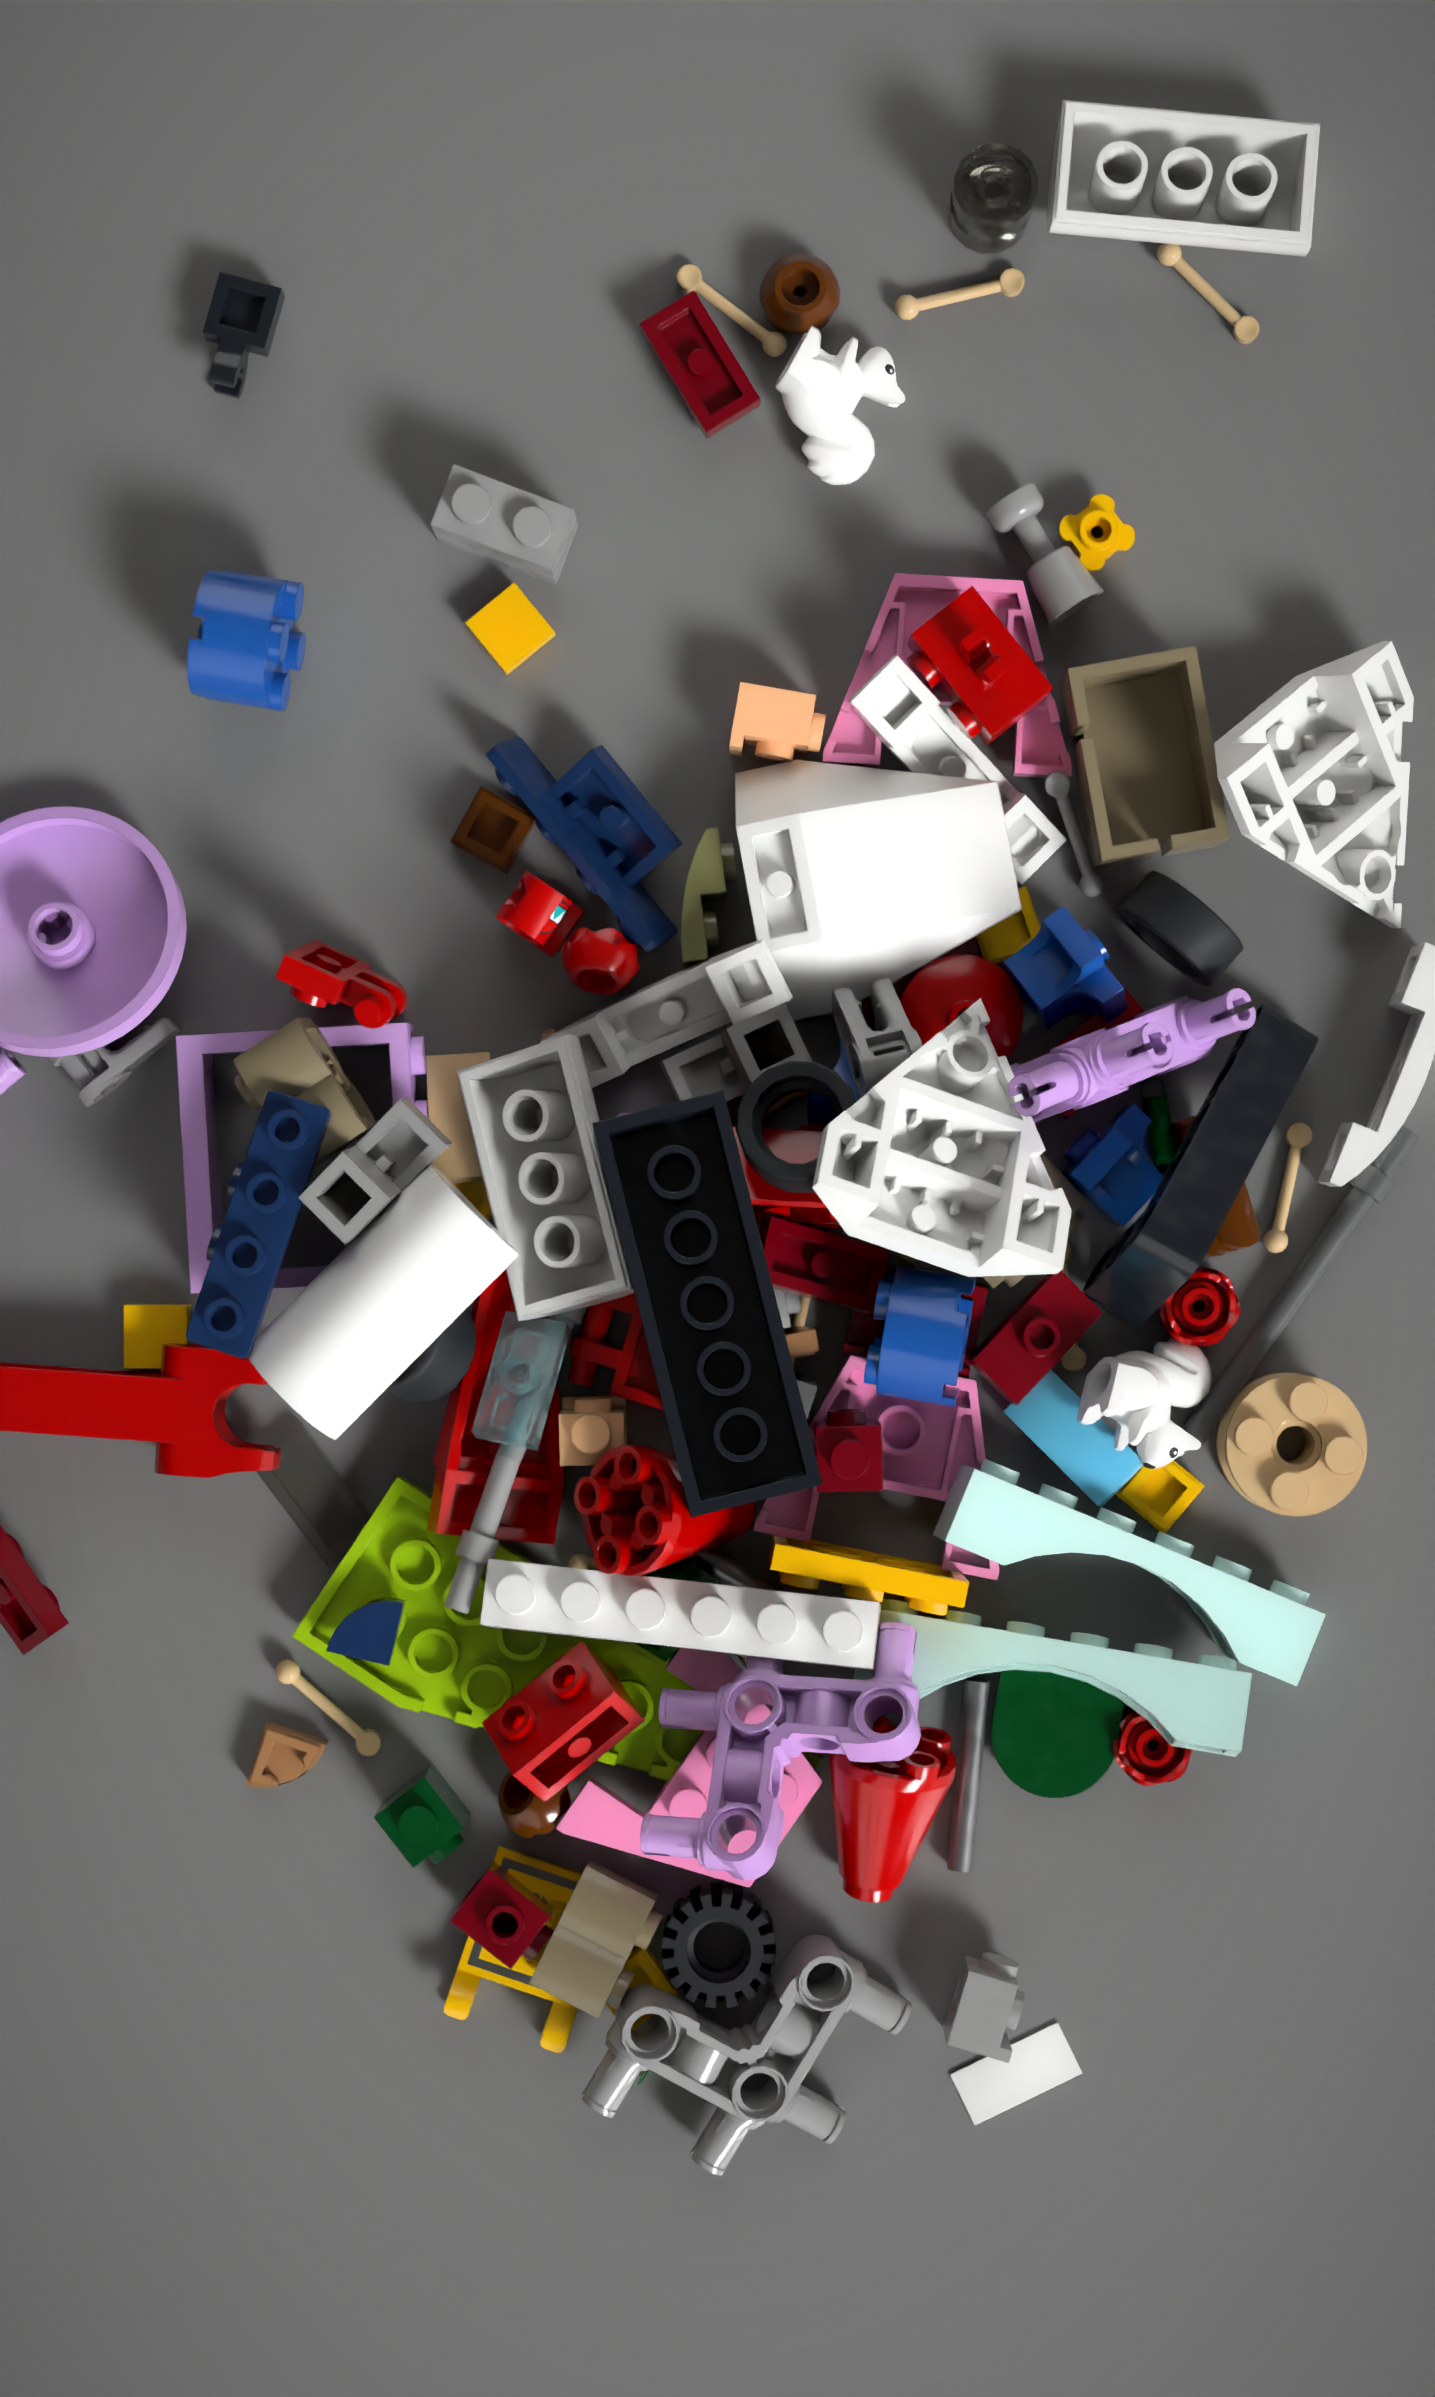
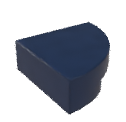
[326,1598,406,1666]

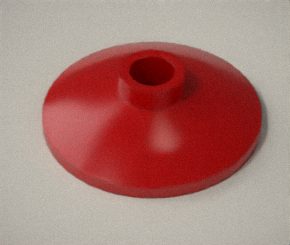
[900,954,1023,1059]

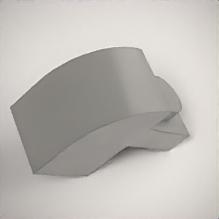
[659,1003,812,1103]
[298,1097,452,1244]

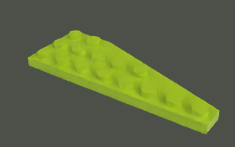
[292,1475,823,1780]

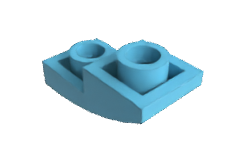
[1003,1369,1143,1508]

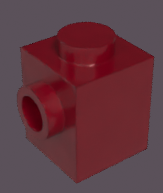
[814,1409,883,1493]
[450,1861,554,1969]

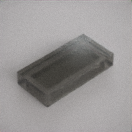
[256,1427,372,1567]

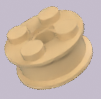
[1216,1373,1367,1516]

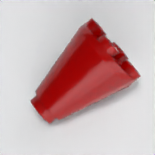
[574,1444,755,1576]
[829,1716,956,1903]

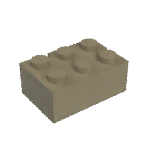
[1059,645,1230,869]

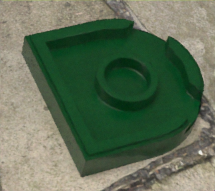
[990,1670,1125,1798]

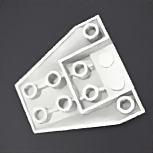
[735,760,1022,1021]

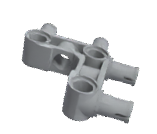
[581,1934,912,2176]

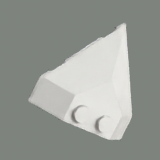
[1214,641,1414,929]
[812,998,1072,1277]

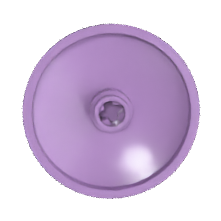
[0,806,187,1057]

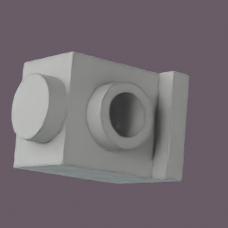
[943,1952,1024,2063]

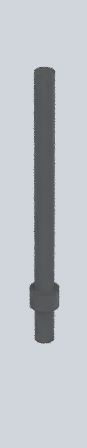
[1183,1126,1419,1451]

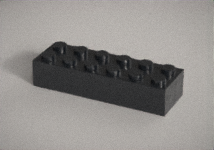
[592,1090,823,1518]

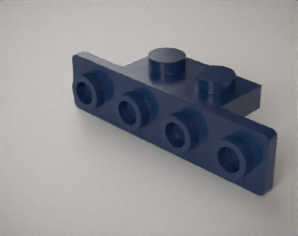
[486,736,683,952]
[186,1090,331,1358]

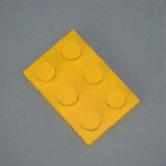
[768,1535,969,1615]

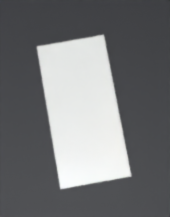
[950,2022,1083,2125]

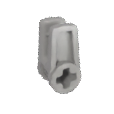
[832,977,923,1098]
[47,1017,181,1107]

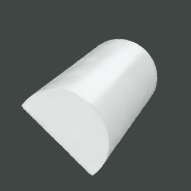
[1047,100,1320,257]
[456,1035,635,1321]
[248,1164,520,1440]

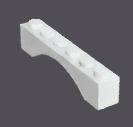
[480,1559,881,1671]

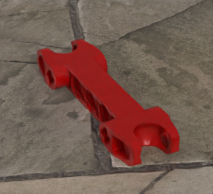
[0,1343,281,1478]

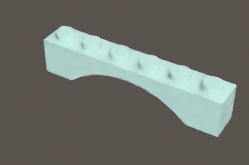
[933,1459,1326,1686]
[853,1599,1252,1757]

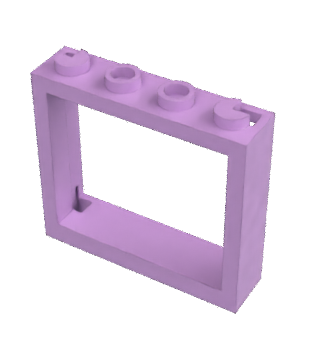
[176,1022,428,1293]

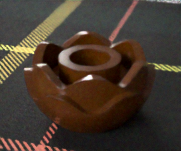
[759,253,840,333]
[498,1771,571,1838]

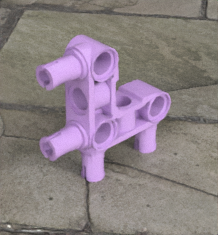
[1008,988,1256,1125]
[640,1622,921,1881]

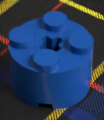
[187,570,306,711]
[864,1265,976,1407]

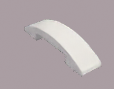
[848,655,1067,885]
[541,939,793,1088]
[1317,942,1435,1187]

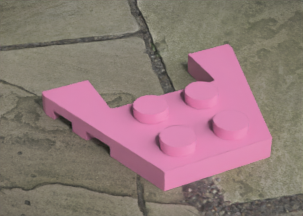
[822,573,1072,778]
[753,1354,999,1581]
[556,1647,823,1888]

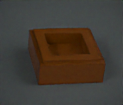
[450,786,536,875]

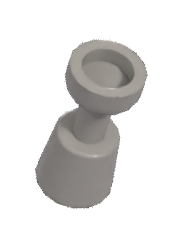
[986,483,1104,626]

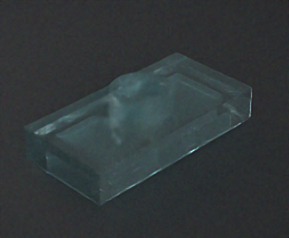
[472,1311,571,1451]

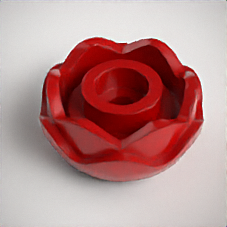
[561,927,641,994]
[1159,1267,1240,1346]
[1113,1710,1193,1786]

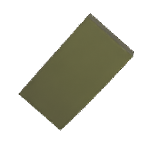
[681,827,737,966]

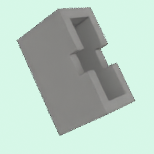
[430,464,578,585]

